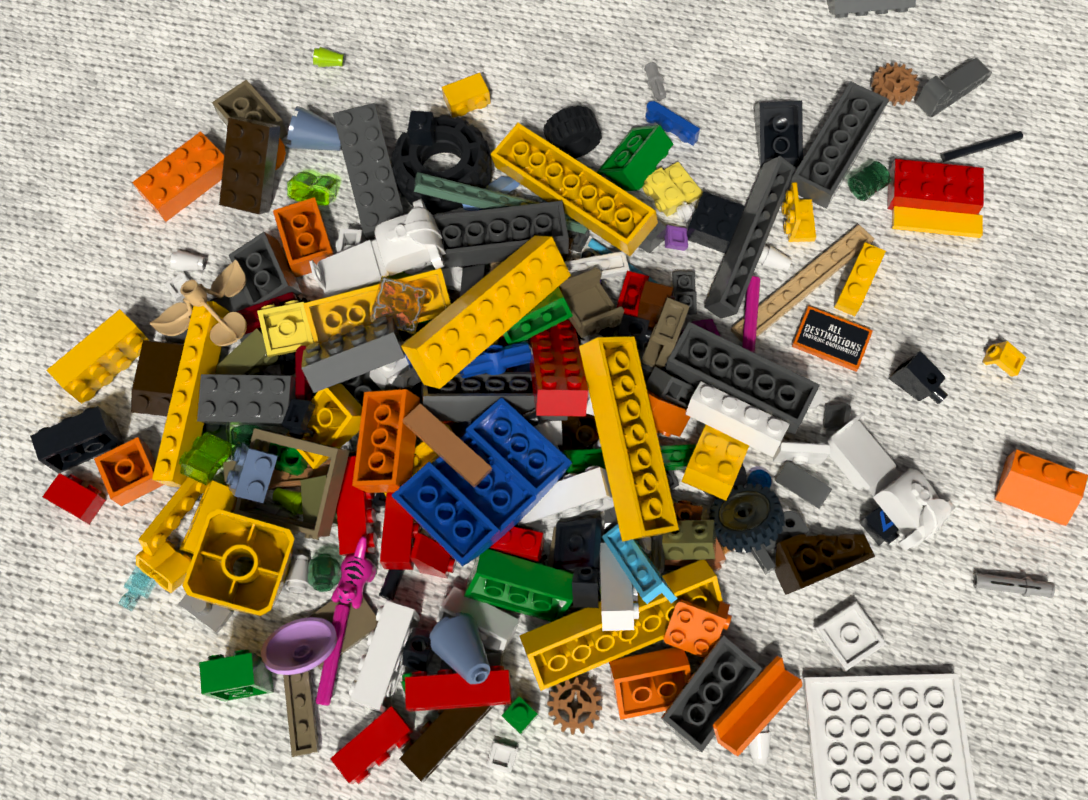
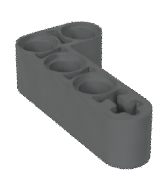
[916,58,992,118]

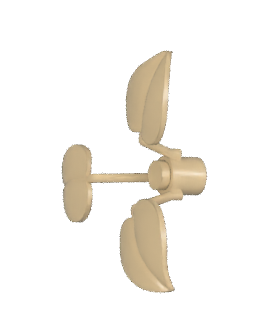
[150,260,247,346]

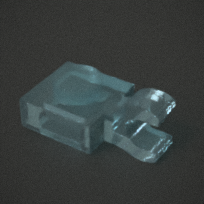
[118,566,157,611]

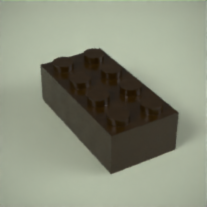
[219,117,281,215]

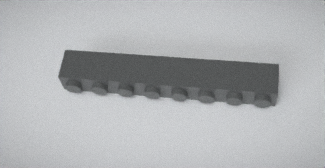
[704,156,796,319]

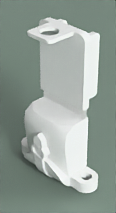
[309,199,446,297]
[828,412,956,551]

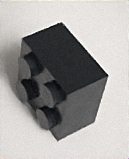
[687,192,745,254]

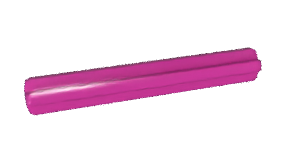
[742,276,760,353]
[316,605,350,706]

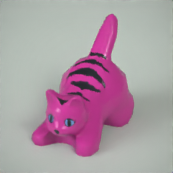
[331,537,376,609]

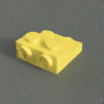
[642,162,703,217]
[257,300,313,357]

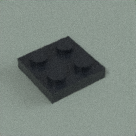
[553,518,602,572]

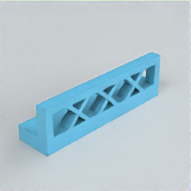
[602,524,677,604]

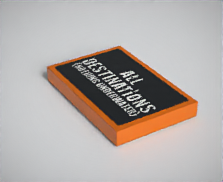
[792,306,873,372]

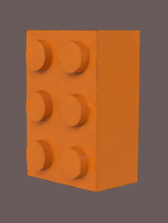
[273,197,334,278]

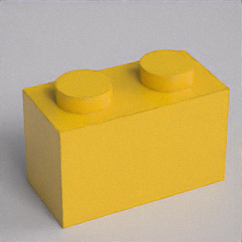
[441,73,491,118]

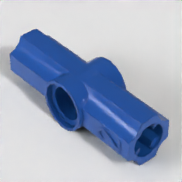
[460,341,532,378]

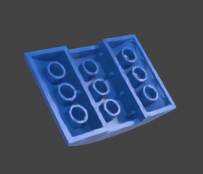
[392,397,572,567]

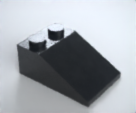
[755,100,803,168]

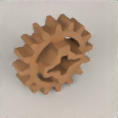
[871,62,919,106]
[547,677,602,735]

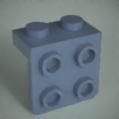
[226,443,278,503]

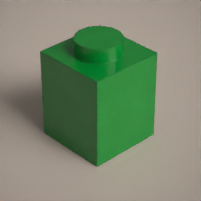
[502,696,538,735]

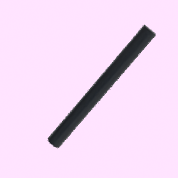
[941,131,1023,162]

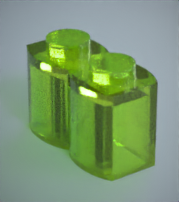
[287,172,338,205]
[179,432,232,485]

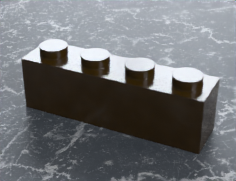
[399,706,494,782]

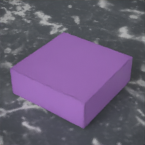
[664,225,688,251]

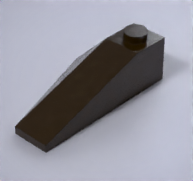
[775,534,875,595]

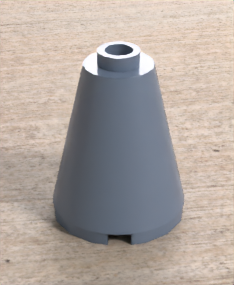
[287,106,341,151]
[429,612,490,684]

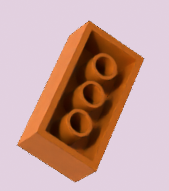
[132,131,224,222]
[352,389,421,493]

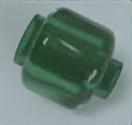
[308,553,340,592]

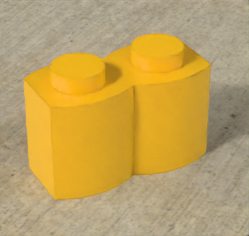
[136,540,192,593]

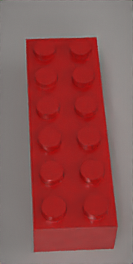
[527,320,588,416]

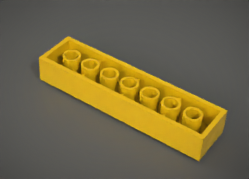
[490,123,658,256]
[401,236,571,389]
[579,337,679,542]
[519,560,723,691]

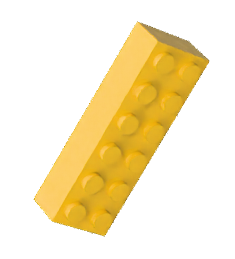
[303,268,451,344]

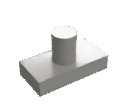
[179,594,233,633]

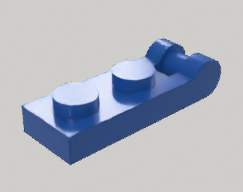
[645,101,700,146]

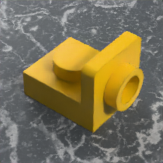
[983,341,1026,377]

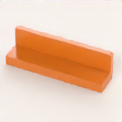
[713,656,803,757]

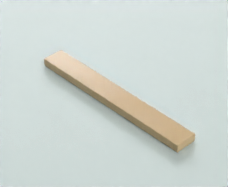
[731,225,875,342]

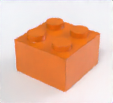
[94,437,164,506]

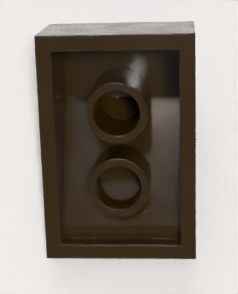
[131,340,184,416]

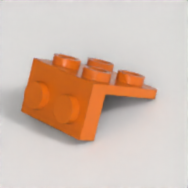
[664,600,732,658]

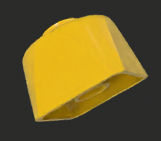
[182,509,294,616]

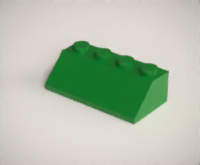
[464,549,573,622]

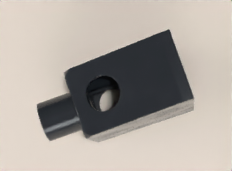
[888,351,948,404]

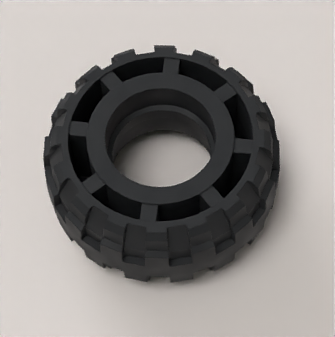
[392,114,492,215]

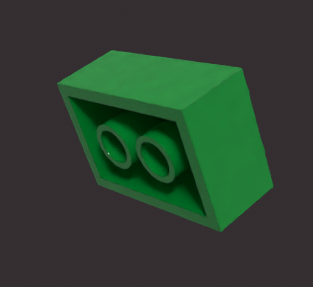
[596,125,674,191]
[199,650,274,702]

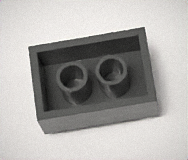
[229,232,302,306]

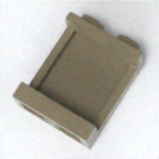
[558,268,624,338]
[641,297,690,370]

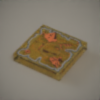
[369,276,428,335]

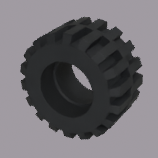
[543,106,602,158]

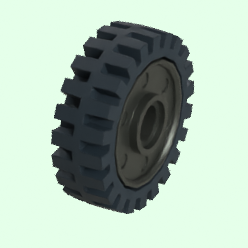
[709,483,785,553]

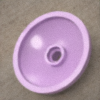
[261,617,337,675]

